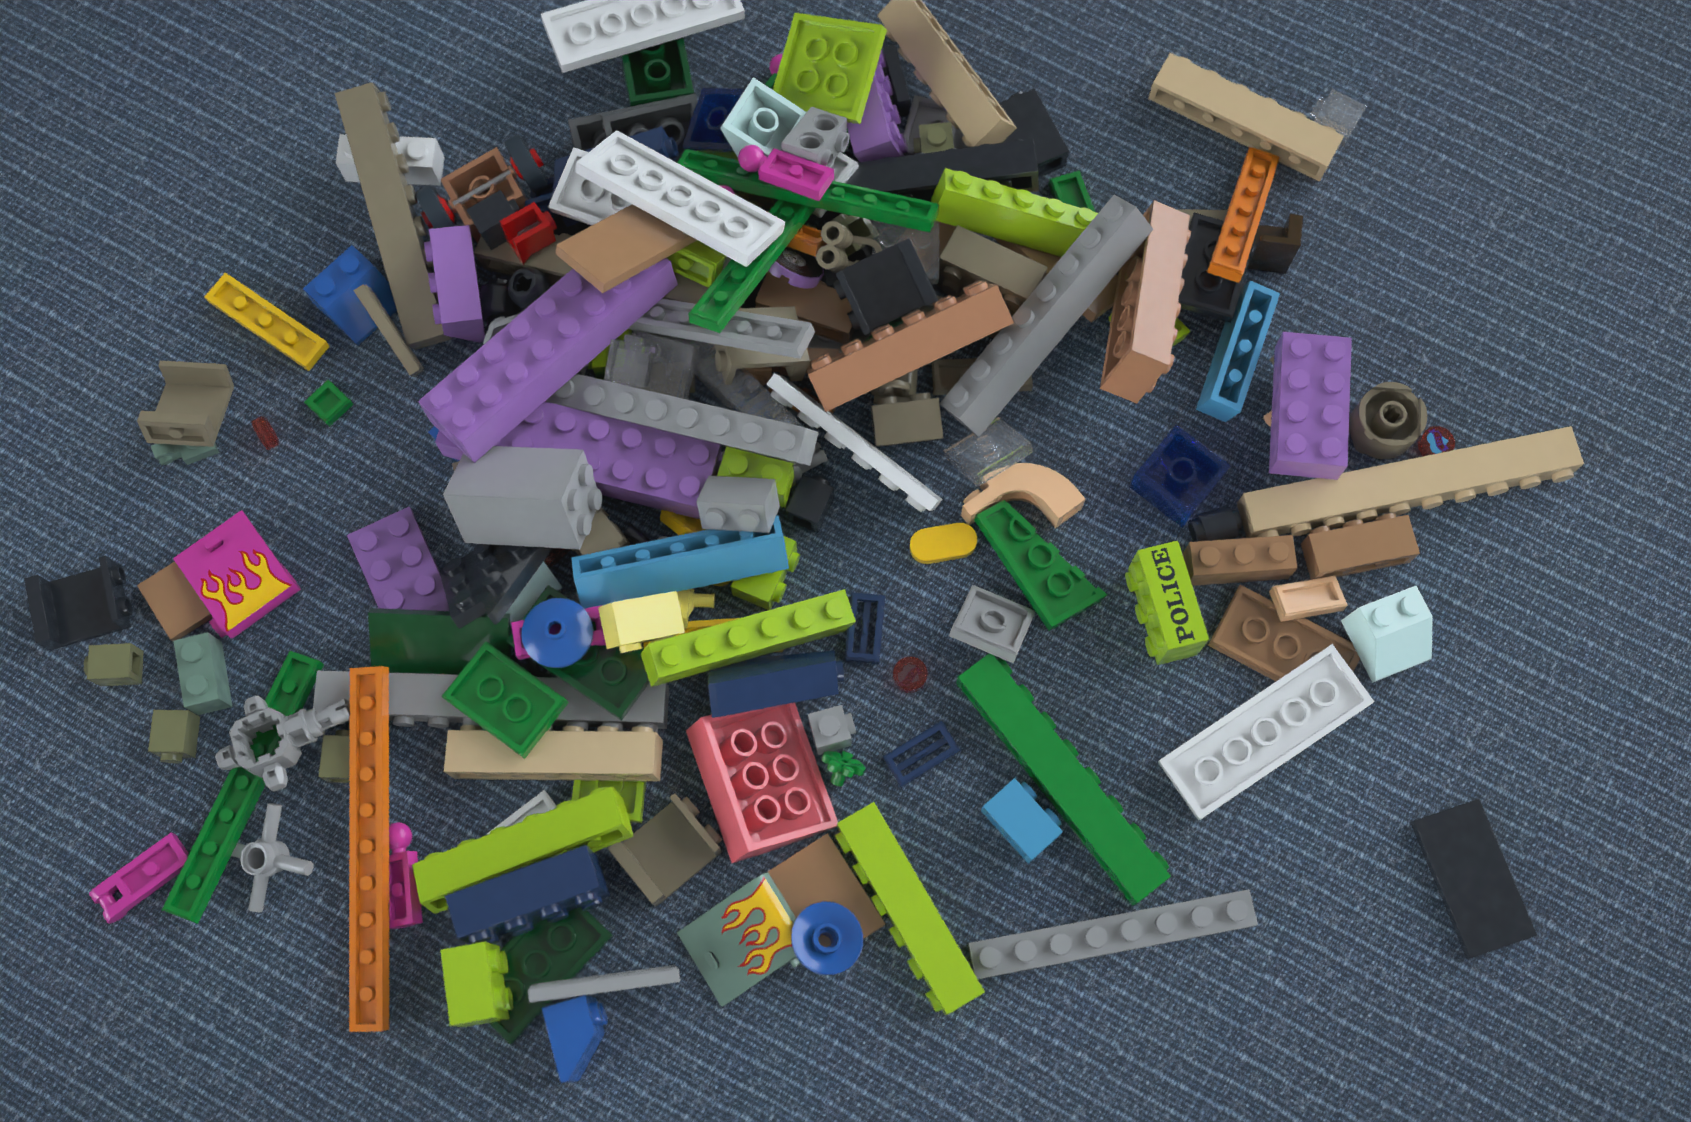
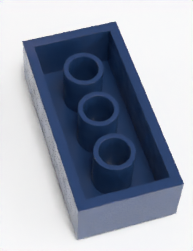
[445,845,610,944]

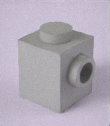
[808,705,856,755]

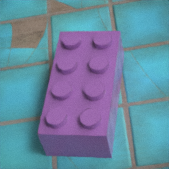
[847,50,908,162]
[1269,332,1352,480]

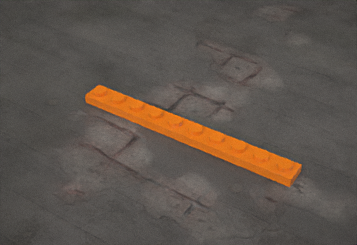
[349,666,389,1032]

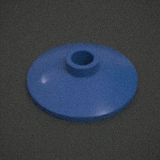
[522,598,594,668]
[791,902,863,975]

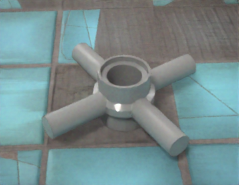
[231,803,314,912]

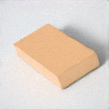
[1269,575,1348,622]

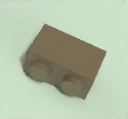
[870,393,944,447]

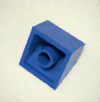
[303,245,397,346]
[542,995,608,1083]

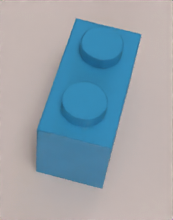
[981,778,1063,864]

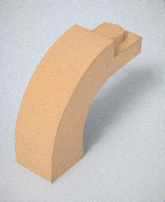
[961,463,1085,528]

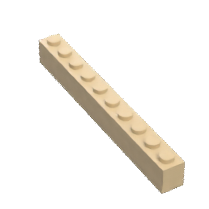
[1237,426,1584,538]

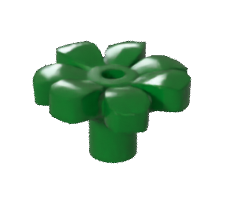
[821,751,866,786]

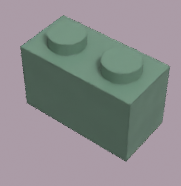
[174,632,233,715]

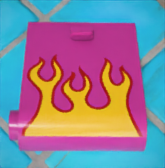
[173,510,301,639]

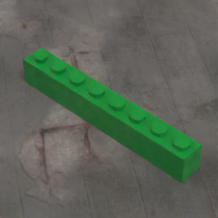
[956,653,1171,906]

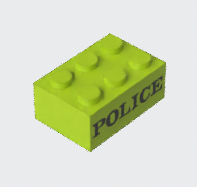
[1125,540,1209,665]

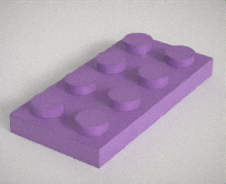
[347,507,449,611]

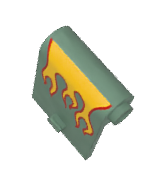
[677,872,801,1007]

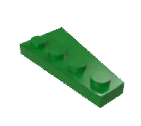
[974,500,1107,631]

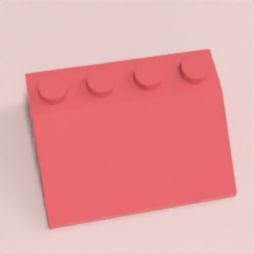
[686,702,838,863]

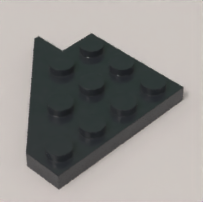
[439,544,553,629]

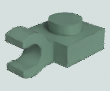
[151,443,219,465]

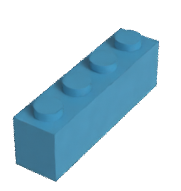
[1196,280,1280,422]

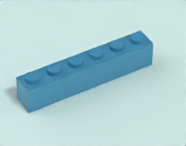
[571,515,789,609]

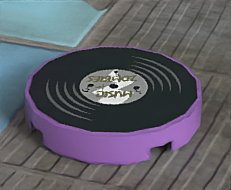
[768,247,824,289]

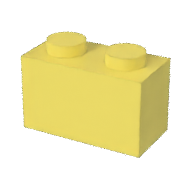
[598,591,685,653]

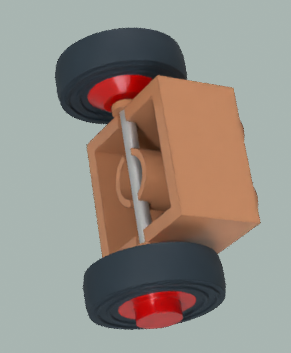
[416,134,548,243]

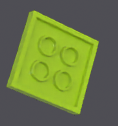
[773,13,887,124]

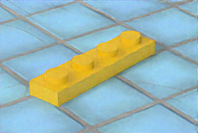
[204,273,330,371]

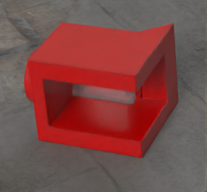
[500,202,557,265]

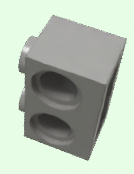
[781,107,850,168]

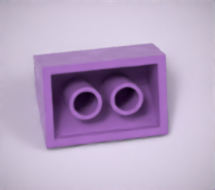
[424,225,485,343]

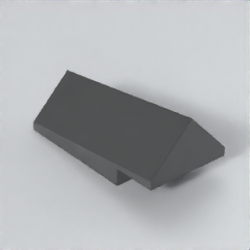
[568,94,706,163]

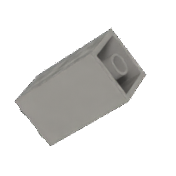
[443,446,602,549]

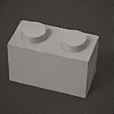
[696,476,780,533]

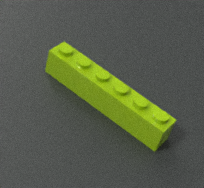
[931,168,1098,257]
[641,589,856,687]
[412,786,634,914]
[835,802,985,1016]

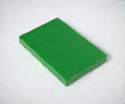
[441,641,569,759]

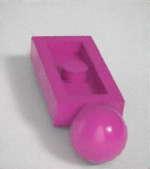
[738,145,834,201]
[389,822,423,929]

